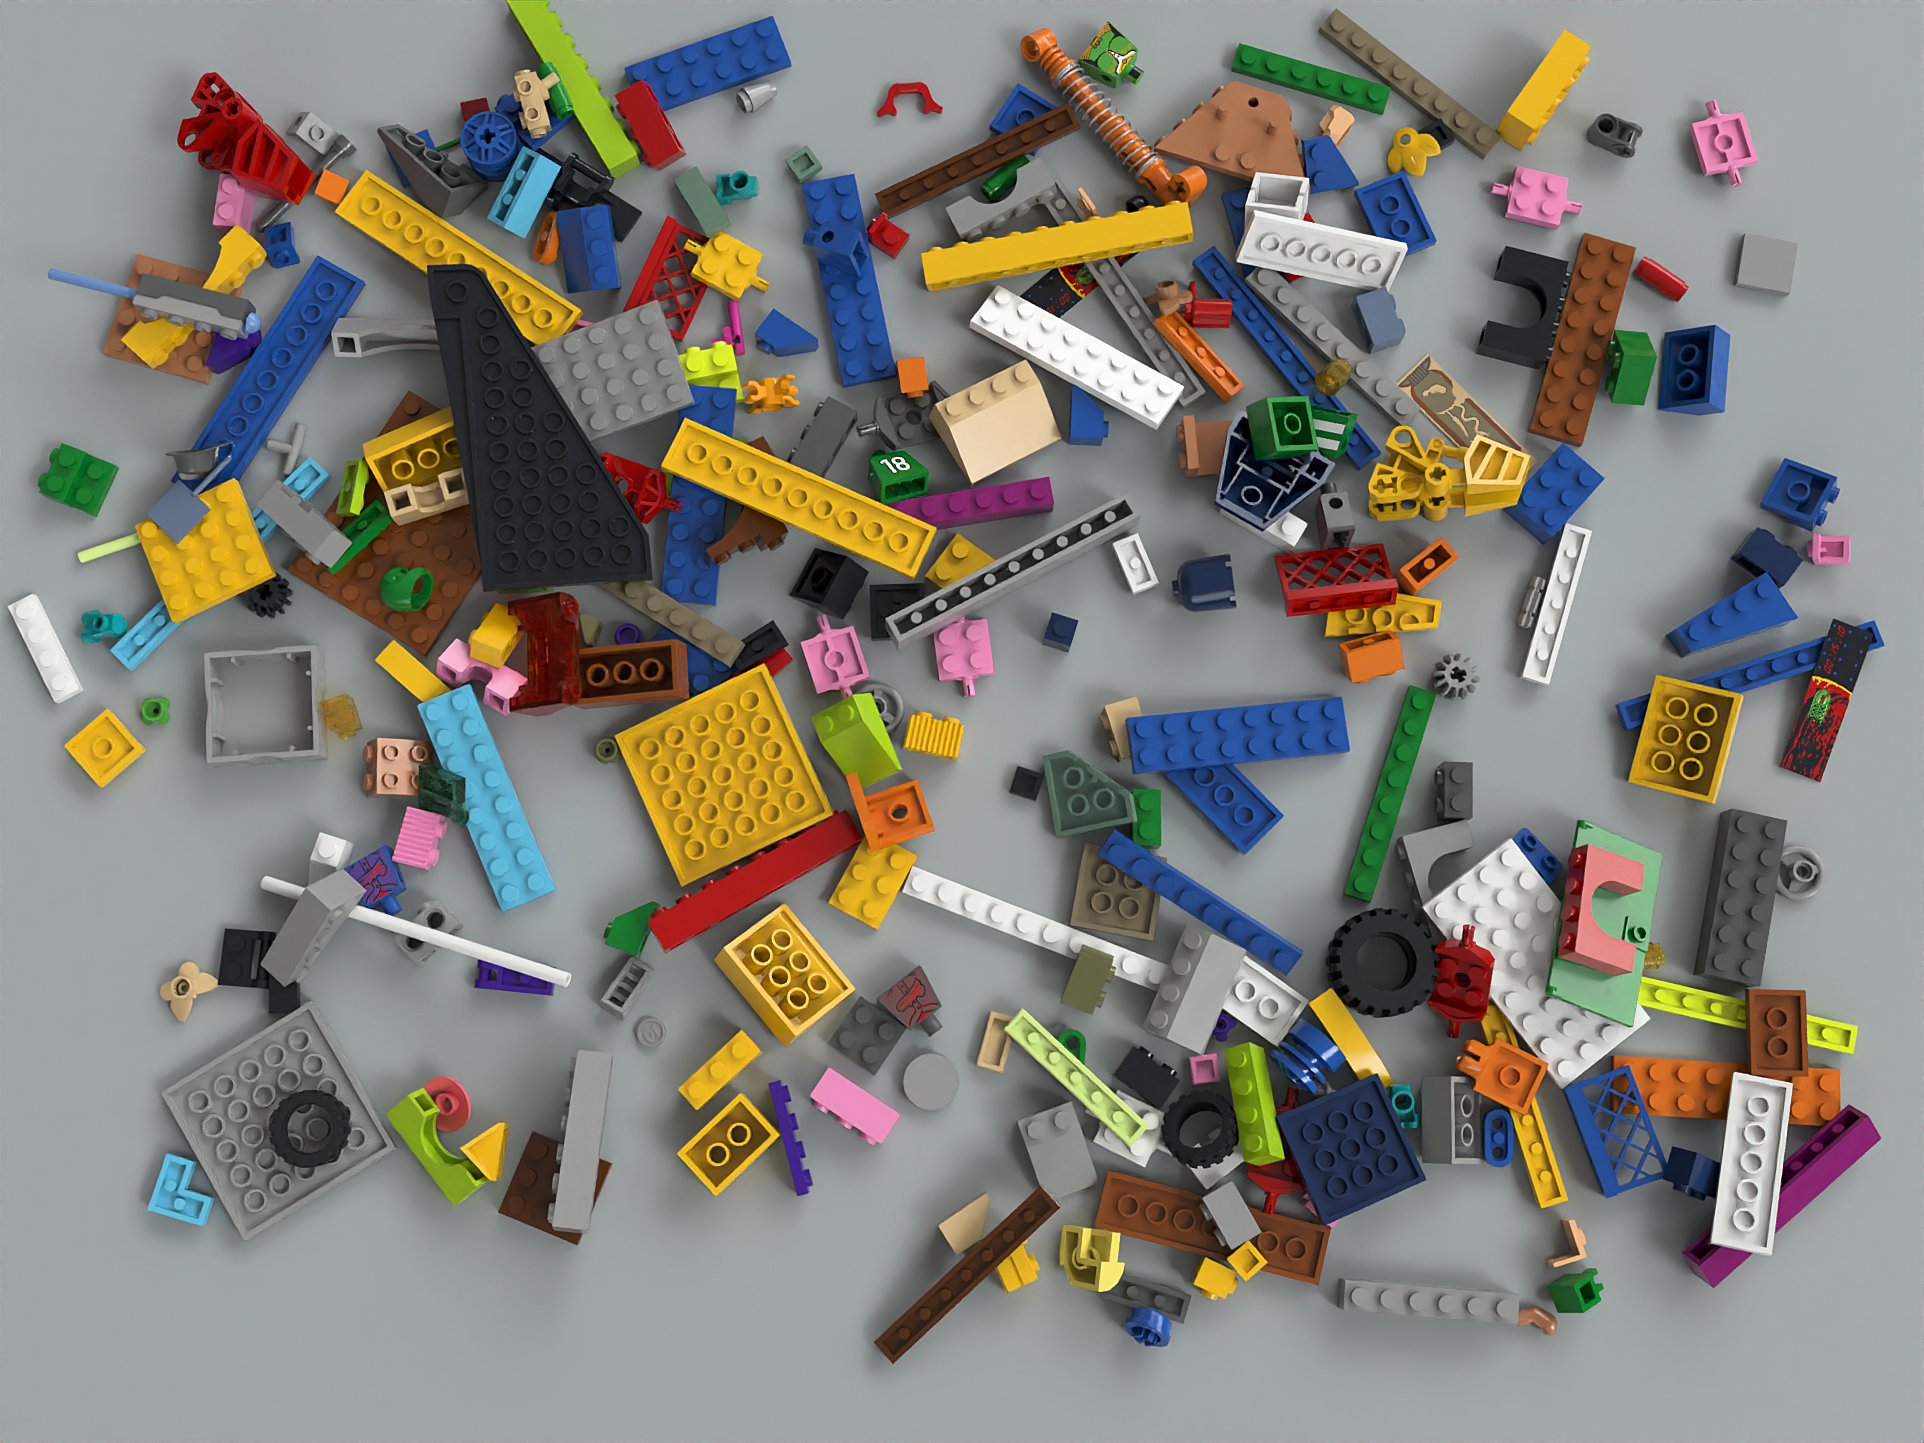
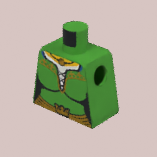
[1078,21,1144,88]

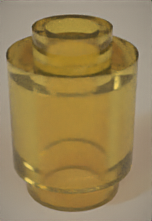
[1315,358,1352,396]

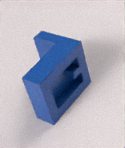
[264,222,300,269]

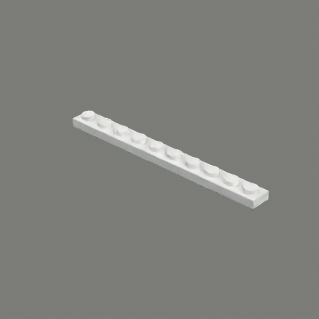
[902,866,1168,992]

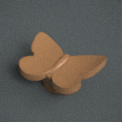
[1143,280,1193,316]

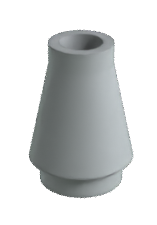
[736,80,777,113]

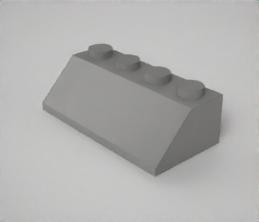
[1142,924,1247,1055]

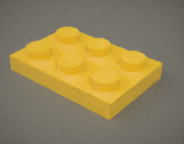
[828,835,918,930]

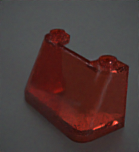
[508,592,581,717]

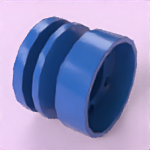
[460,111,523,182]
[1269,1019,1346,1095]

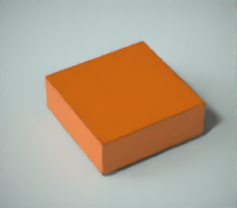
[313,169,350,206]

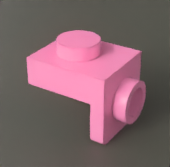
[1807,533,1851,566]

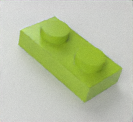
[336,459,369,517]

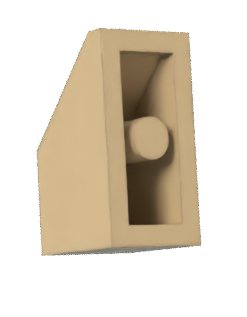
[938,1192,989,1256]

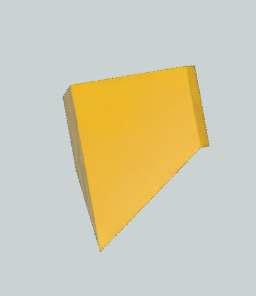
[460,1122,510,1181]

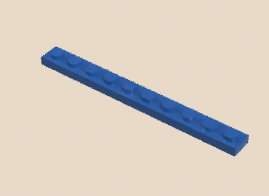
[1192,246,1382,471]
[1615,620,1885,731]

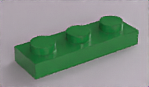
[321,499,393,575]

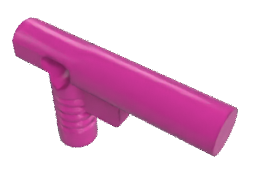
[711,301,745,356]

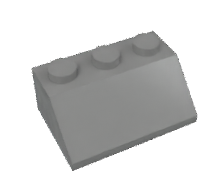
[1420,1076,1483,1164]

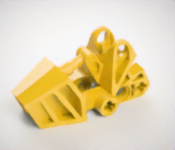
[1368,426,1531,522]

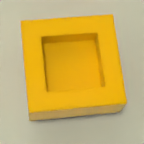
[1225,1240,1268,1282]

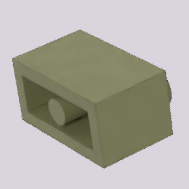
[1060,944,1116,1015]

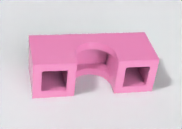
[435,638,528,717]

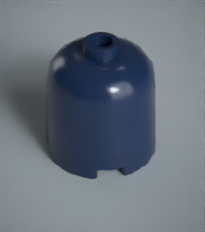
[1172,554,1237,612]

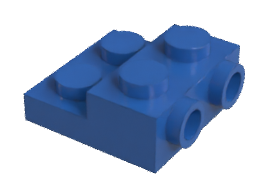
[494,93,573,151]
[1760,458,1840,532]

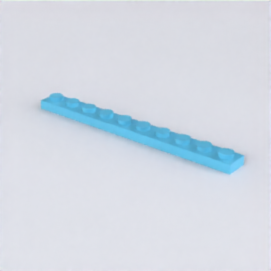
[110,457,332,671]

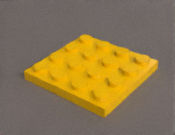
[134,478,276,624]

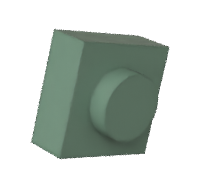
[785,145,823,184]

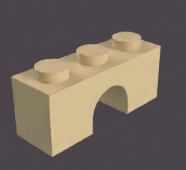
[384,467,469,526]

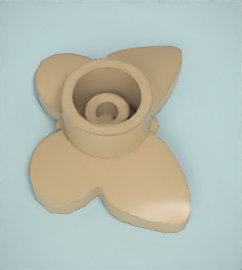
[160,962,220,1022]

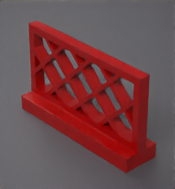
[623,215,710,342]
[1274,543,1398,617]

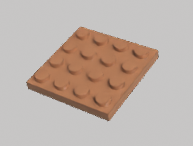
[102,254,243,385]

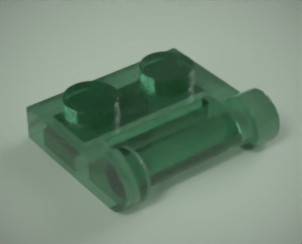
[418,763,469,826]

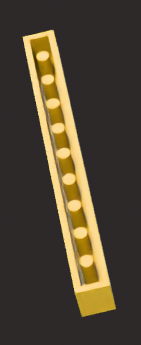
[921,201,1193,292]

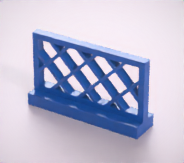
[1562,1065,1667,1198]

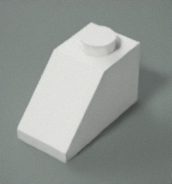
[308,832,355,886]

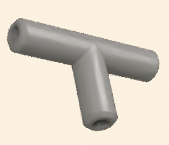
[266,424,307,477]

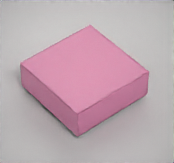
[1188,1053,1221,1085]

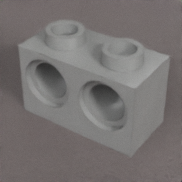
[393,900,463,966]

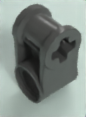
[1587,113,1643,158]

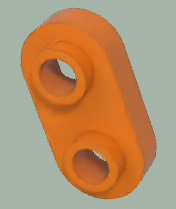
[532,212,560,266]

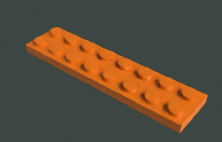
[1610,1056,1840,1126]

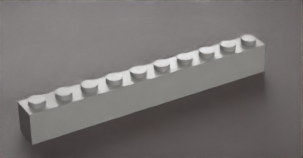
[885,493,1141,651]

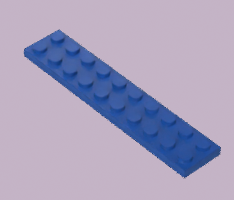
[171,255,366,495]

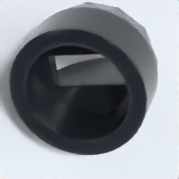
[1126,195,1149,213]

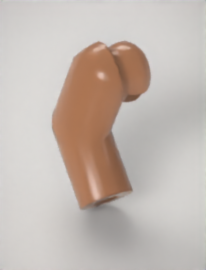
[1517,1306,1558,1335]

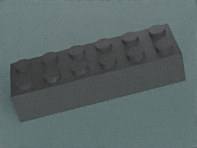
[1693,808,1787,988]

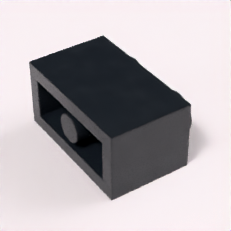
[1112,1046,1180,1109]

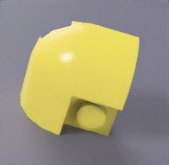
[1059,1225,1125,1292]

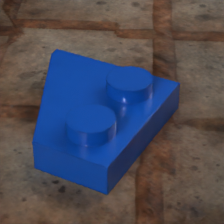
[1301,135,1359,194]

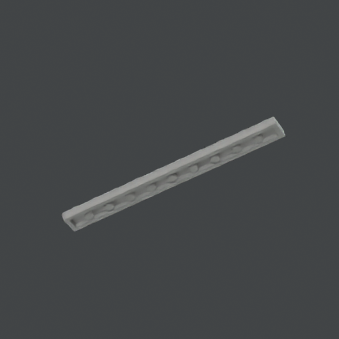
[1043,175,1206,409]

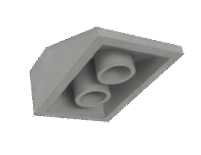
[1016,1101,1099,1199]

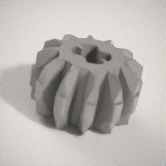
[1431,653,1480,701]

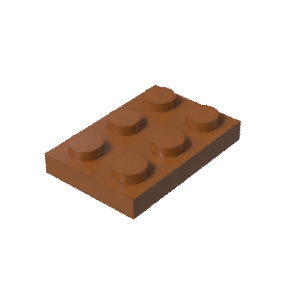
[1745,989,1809,1077]

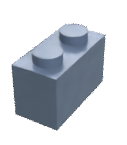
[1351,287,1406,354]

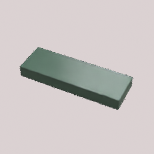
[673,167,731,238]

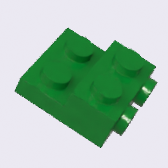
[38,443,119,517]

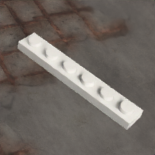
[1520,523,1592,686]

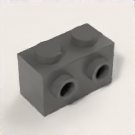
[1434,761,1473,822]

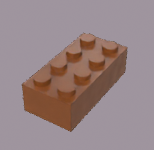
[569,639,689,709]

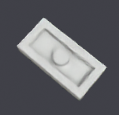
[1112,533,1159,595]

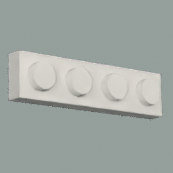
[8,594,84,704]

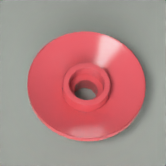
[424,1076,471,1132]

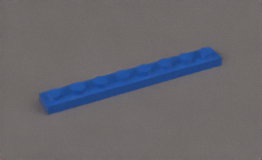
[1098,829,1303,976]

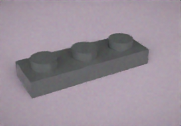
[1100,1273,1191,1324]

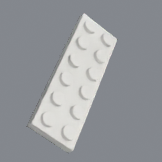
[1235,210,1408,292]
[1709,1072,1793,1256]

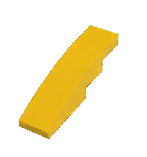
[375,639,452,703]
[1307,987,1394,1088]

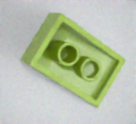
[811,693,902,790]

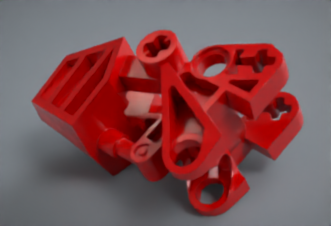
[177,72,316,205]

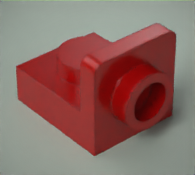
[867,212,910,260]

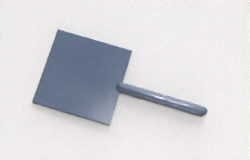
[146,455,232,543]

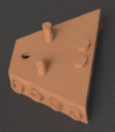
[1154,80,1310,195]

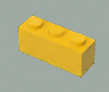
[678,1030,763,1110]

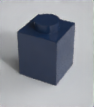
[1042,612,1078,653]

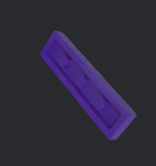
[769,1080,813,1196]

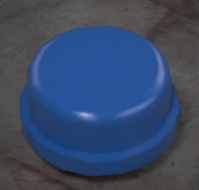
[1124,1307,1172,1347]

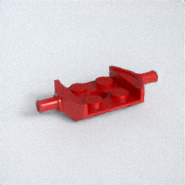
[599,452,682,525]
[1427,924,1495,1038]
[1245,1087,1304,1215]

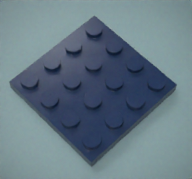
[1275,1073,1427,1226]

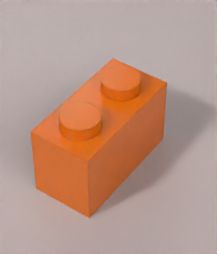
[1393,536,1459,596]
[1338,629,1405,684]

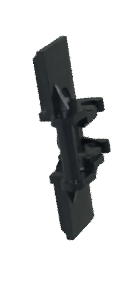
[535,148,643,243]

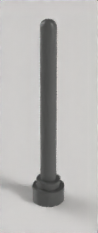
[256,134,357,233]

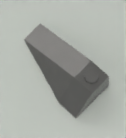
[377,124,489,219]

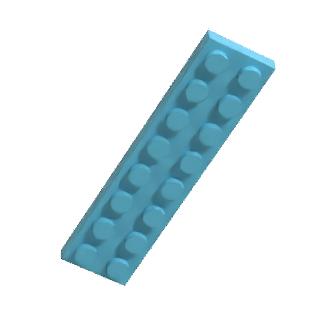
[417,684,556,912]

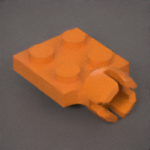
[1455,1038,1549,1116]

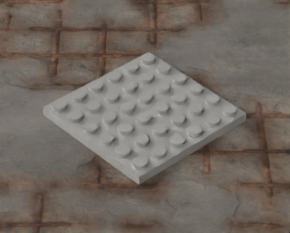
[161,1001,398,1241]

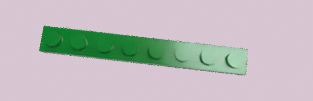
[1342,685,1436,903]

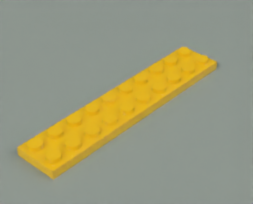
[335,170,583,346]
[661,418,937,580]

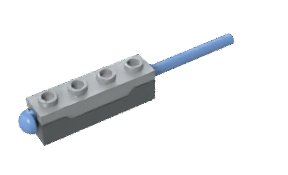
[48,269,261,340]

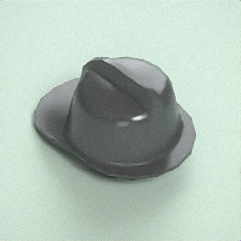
[165,440,233,480]

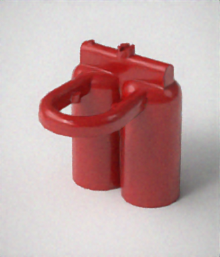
[1181,281,1232,328]

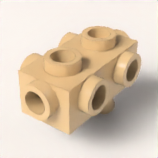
[512,70,560,139]

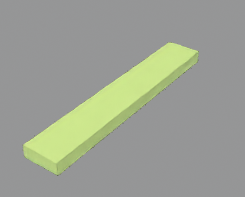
[1004,1008,1149,1147]

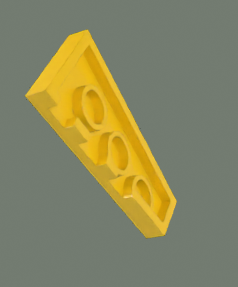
[1323,584,1442,638]

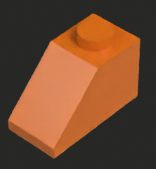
[896,356,929,398]

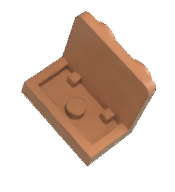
[1176,415,1233,478]
[362,738,432,798]

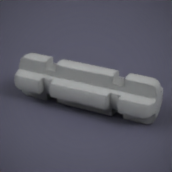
[1516,576,1546,629]

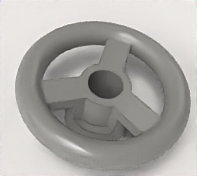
[855,683,904,734]
[1776,845,1826,901]

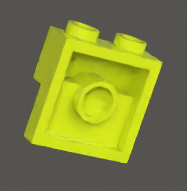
[679,341,744,403]

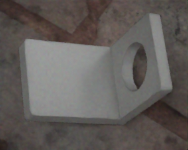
[286,112,339,156]

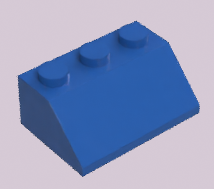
[556,205,622,294]
[1659,325,1730,416]

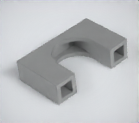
[1395,819,1475,946]

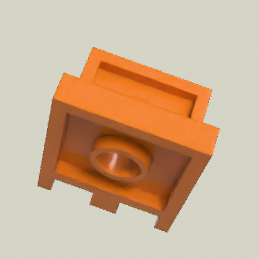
[846,772,935,852]

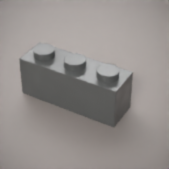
[787,396,858,478]

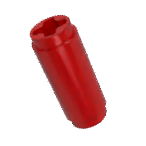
[1633,256,1689,302]

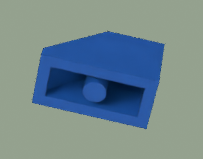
[754,308,819,357]
[1069,384,1109,446]

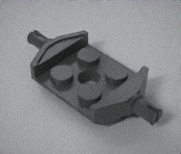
[856,380,950,451]

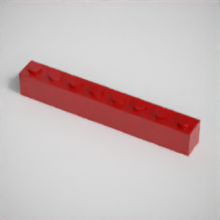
[648,809,863,954]

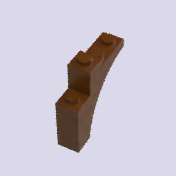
[703,436,788,566]

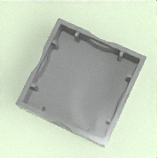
[204,645,328,768]

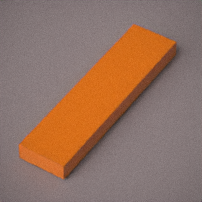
[1152,311,1245,403]

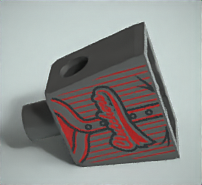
[1315,483,1356,550]
[877,965,943,1037]

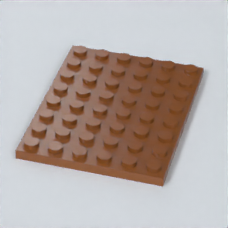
[287,391,482,657]

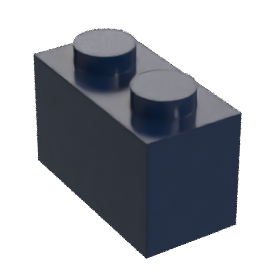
[1730,527,1803,589]
[1663,1146,1720,1201]

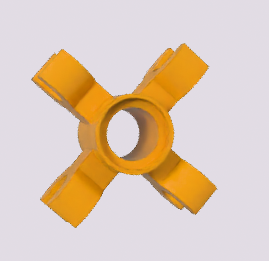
[741,374,800,415]

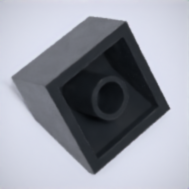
[790,548,869,620]

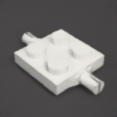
[1084,1090,1172,1168]

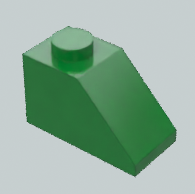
[603,901,661,958]

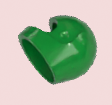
[379,566,434,612]

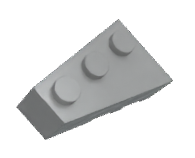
[256,479,352,568]

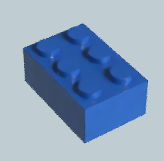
[1502,443,1605,545]

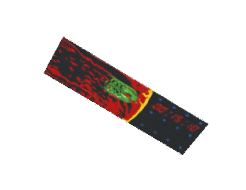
[1020,210,1139,318]
[1780,618,1874,782]

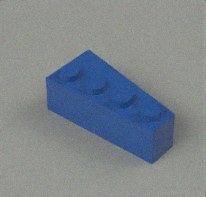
[1666,572,1798,658]

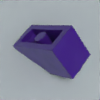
[206,329,262,375]

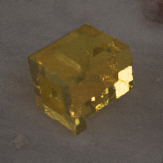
[319,693,363,739]

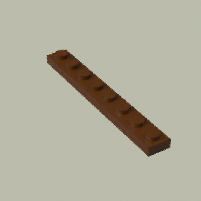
[875,102,1080,220]
[874,1185,1062,1364]

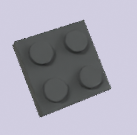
[828,996,907,1075]

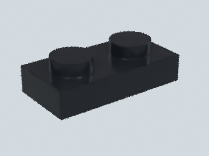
[734,620,789,674]

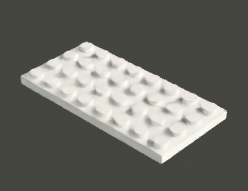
[1420,838,1651,1089]

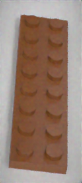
[1528,233,1636,448]
[1093,1170,1331,1285]

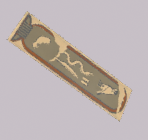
[1396,354,1538,470]

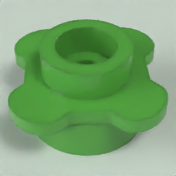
[142,697,170,725]

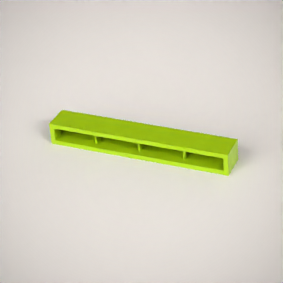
[506,0,641,179]

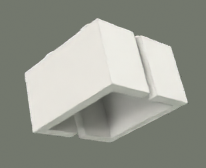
[1244,172,1309,231]

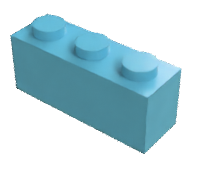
[487,146,561,239]

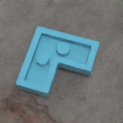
[147,1153,215,1226]

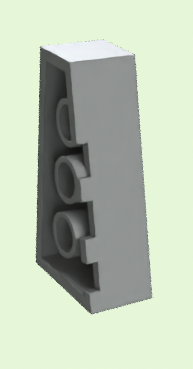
[260,868,367,987]

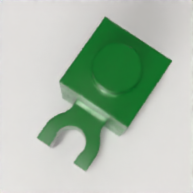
[1548,1268,1604,1313]

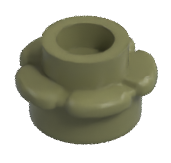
[594,737,621,764]

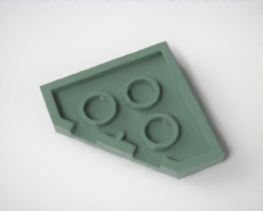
[1042,750,1138,838]

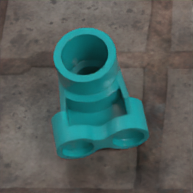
[716,171,759,206]
[81,610,127,644]
[1389,1083,1420,1128]

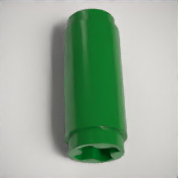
[535,62,574,120]
[980,156,1030,202]

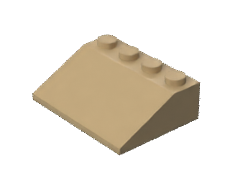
[929,360,1062,485]

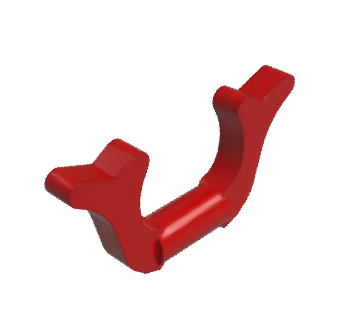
[877,82,943,118]

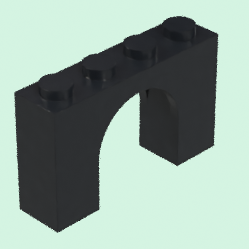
[1476,246,1570,370]

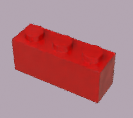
[615,79,687,170]

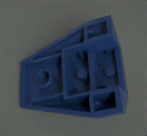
[1214,410,1336,532]

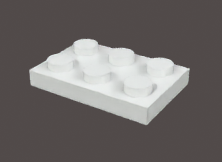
[1222,956,1309,1047]

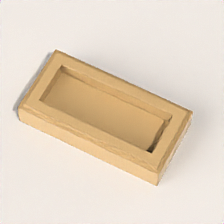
[975,1011,1014,1074]

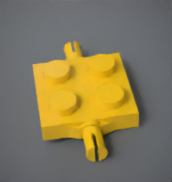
[684,231,770,302]

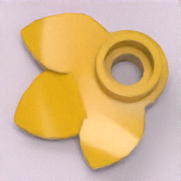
[1387,127,1441,177]

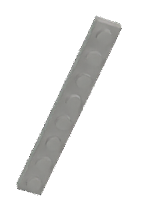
[1244,267,1421,426]

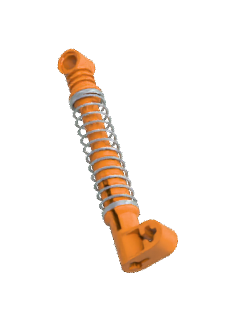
[1020,28,1207,209]

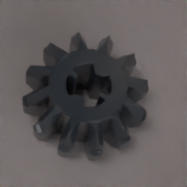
[244,572,293,619]

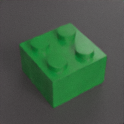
[1246,396,1319,460]

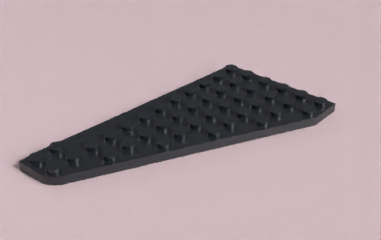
[427,264,653,592]

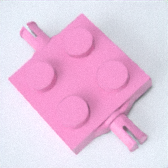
[1689,100,1758,188]
[1490,166,1582,230]
[801,614,870,700]
[933,616,995,698]

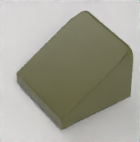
[579,613,603,648]

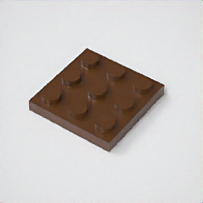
[498,1131,613,1245]

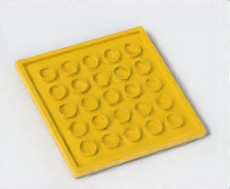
[615,664,835,887]

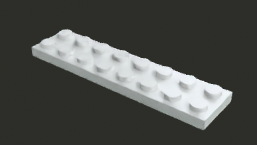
[969,285,1184,430]

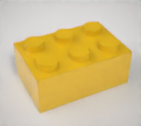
[677,1093,781,1196]

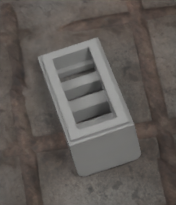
[599,955,654,1021]

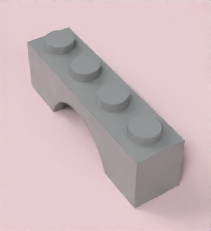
[945,157,1057,242]

